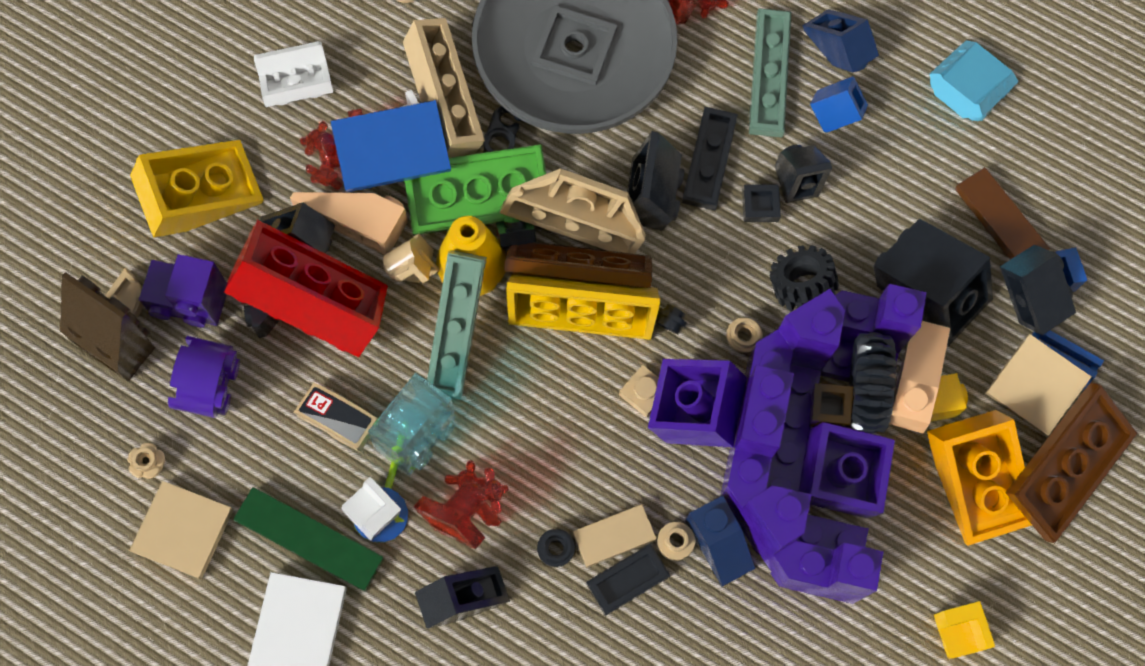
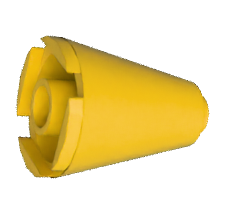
[436,216,506,296]

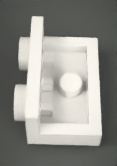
[254,41,333,107]

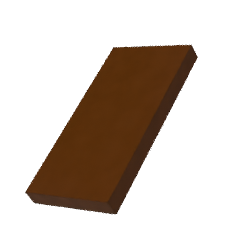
[504,242,652,288]
[1006,383,1137,544]

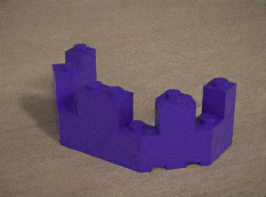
[720,284,927,604]

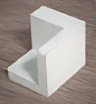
[341,477,401,541]

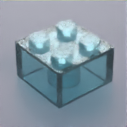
[368,373,456,476]

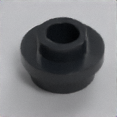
[655,304,688,335]
[537,529,575,567]

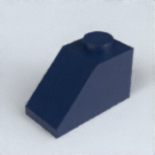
[802,9,879,73]
[685,495,755,587]

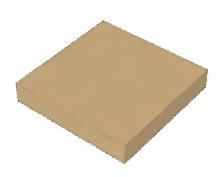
[985,334,1091,436]
[129,481,234,580]

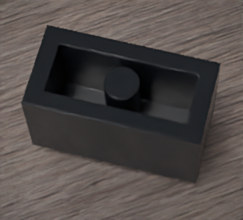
[1000,244,1076,335]

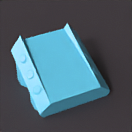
[929,40,1018,121]

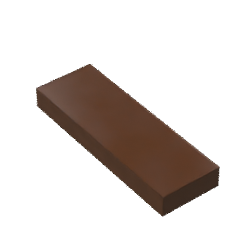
[955,167,1050,260]

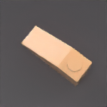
[290,192,408,255]
[889,321,950,433]

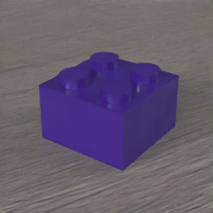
[648,359,747,448]
[799,422,895,519]

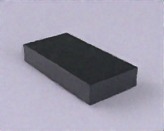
[586,543,670,617]

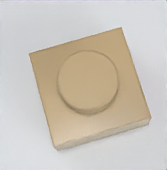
[619,365,659,418]

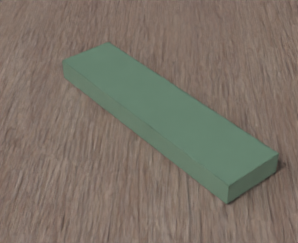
[748,8,791,138]
[425,250,487,400]

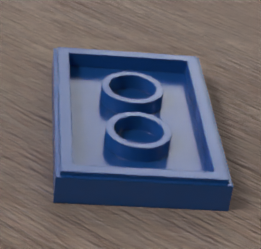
[330,100,451,193]

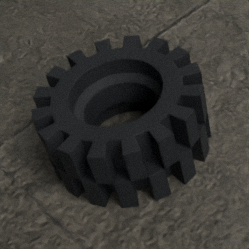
[770,245,839,311]

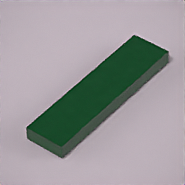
[233,487,385,592]

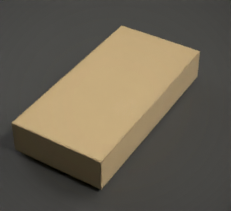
[572,504,656,568]

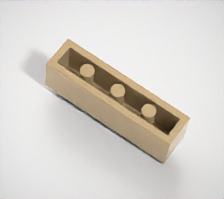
[403,18,485,158]

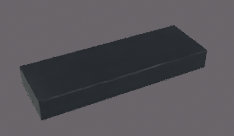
[682,107,738,211]

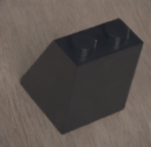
[873,218,993,347]

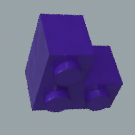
[139,254,227,328]

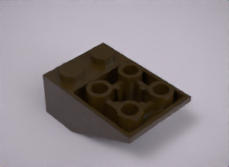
[60,272,156,382]

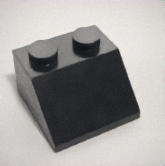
[627,131,685,231]

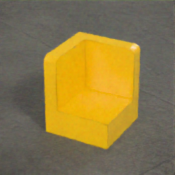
[934,601,995,659]

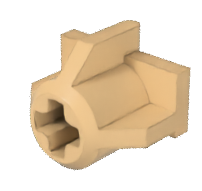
[383,233,439,283]

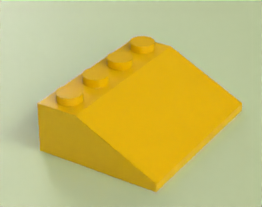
[506,272,660,340]

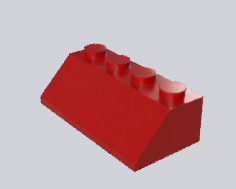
[224,219,388,357]

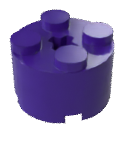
[168,336,240,418]

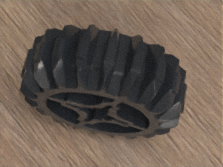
[849,332,896,434]

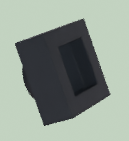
[742,185,781,222]
[495,216,536,247]

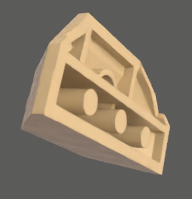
[499,168,646,254]

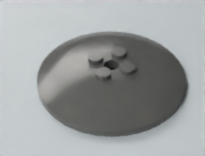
[472,0,677,134]

